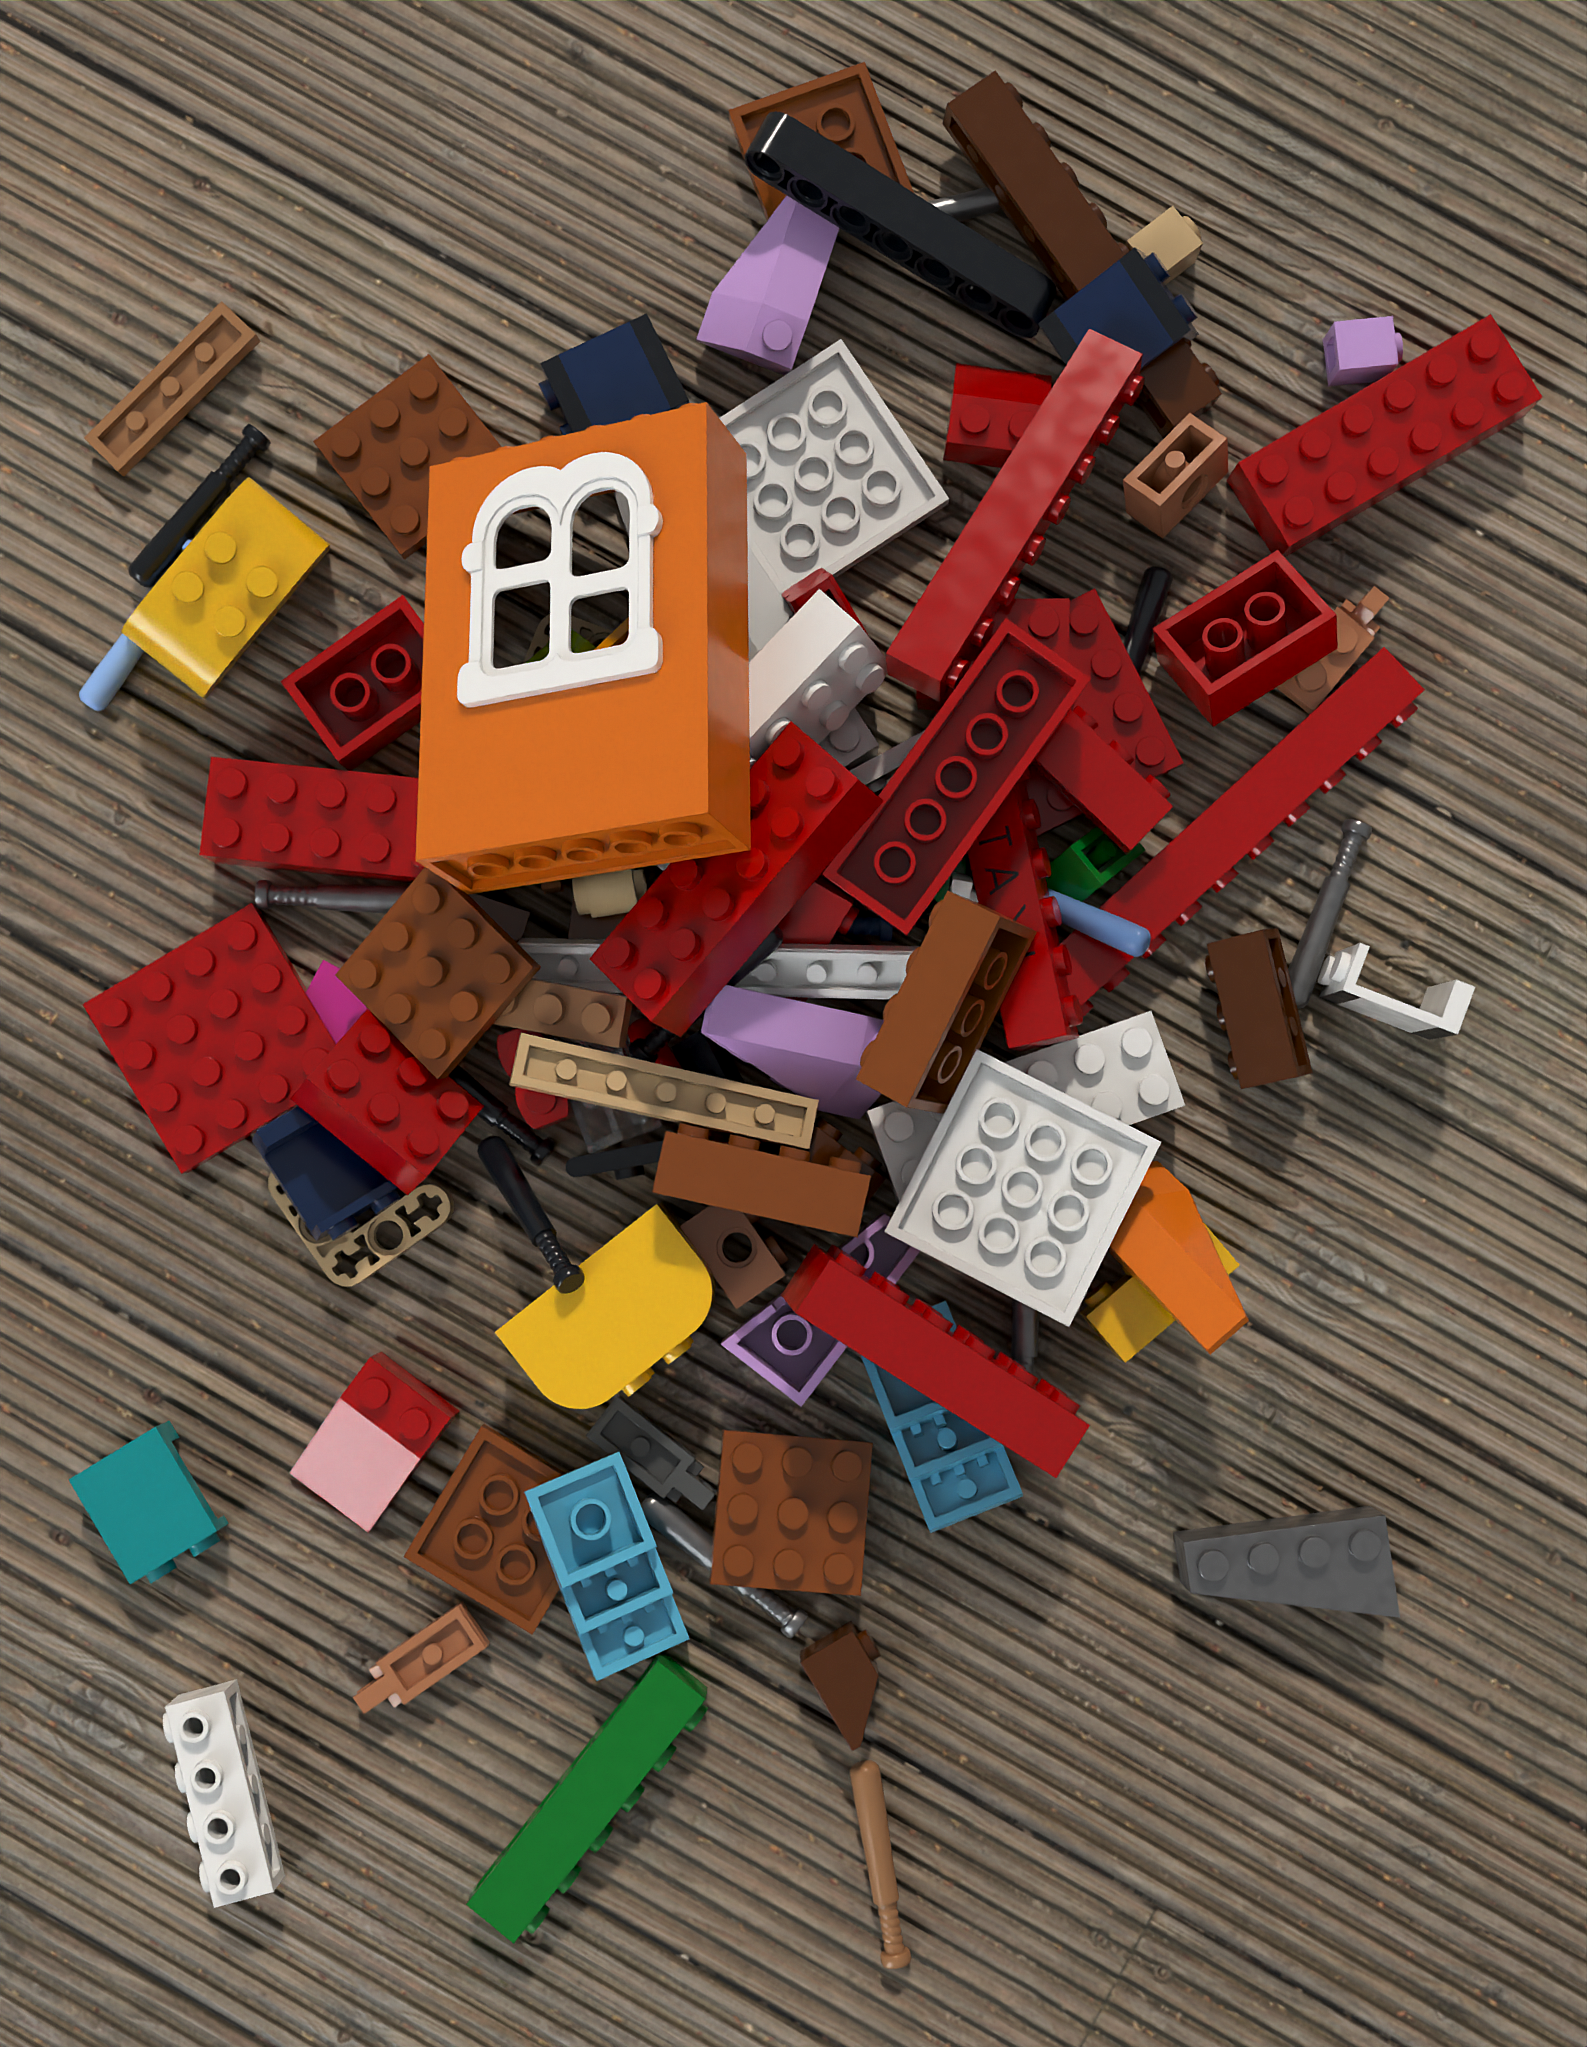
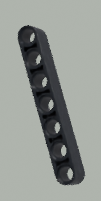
[744,111,1057,338]

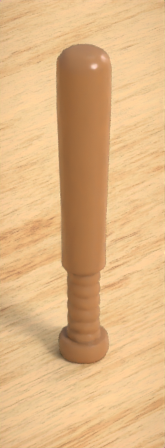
[850,1760,911,1969]

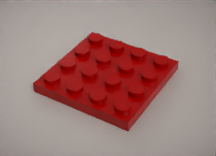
[934,588,1184,838]
[82,903,336,1174]

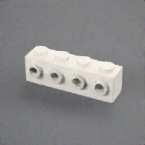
[163,1679,285,1908]

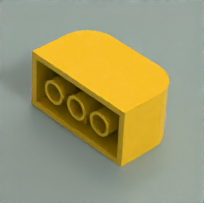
[121,477,330,699]
[495,1202,716,1409]

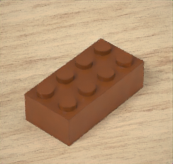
[856,891,1037,1114]
[652,1123,871,1238]

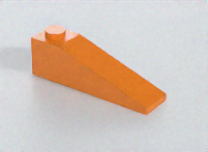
[1107,1161,1249,1355]

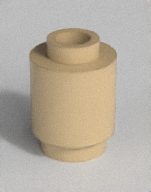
[572,869,648,918]

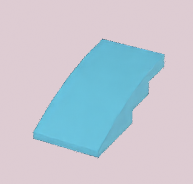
[861,1301,1023,1533]
[524,1451,690,1681]

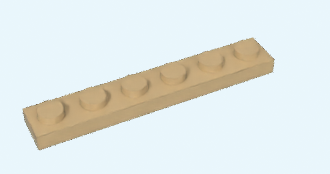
[509,1033,819,1151]

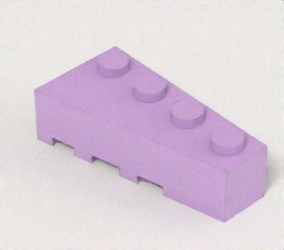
[721,1212,920,1407]

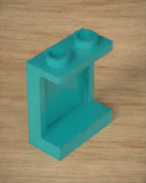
[69,1421,229,1584]

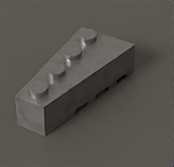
[1173,1506,1400,1618]

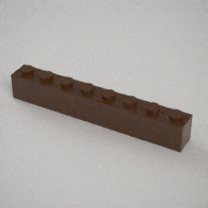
[942,70,1222,439]

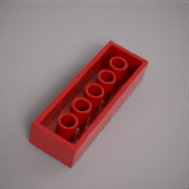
[1227,314,1543,557]
[822,618,1091,936]
[589,721,883,1037]
[199,757,505,893]
[781,1244,1090,1478]

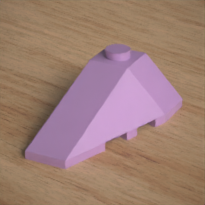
[696,196,839,375]
[701,985,884,1119]

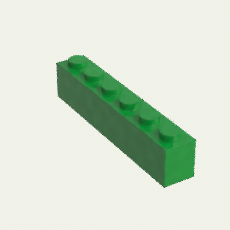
[466,1651,708,1944]

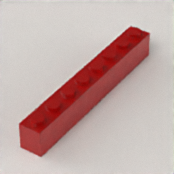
[886,329,1145,702]

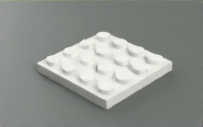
[719,339,949,594]
[884,1049,1161,1327]

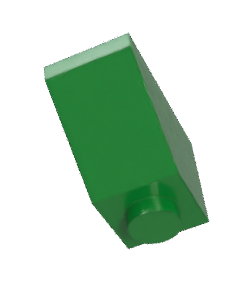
[1046,826,1146,902]

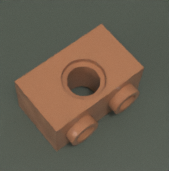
[1123,413,1228,539]
[679,1205,789,1309]

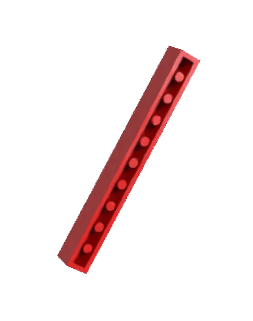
[1060,647,1425,1018]

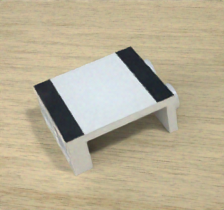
[1318,943,1475,1040]

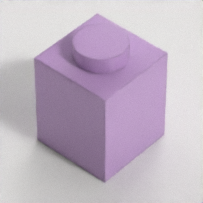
[1323,316,1403,386]

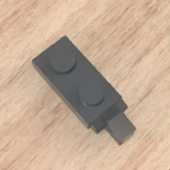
[586,1395,717,1511]

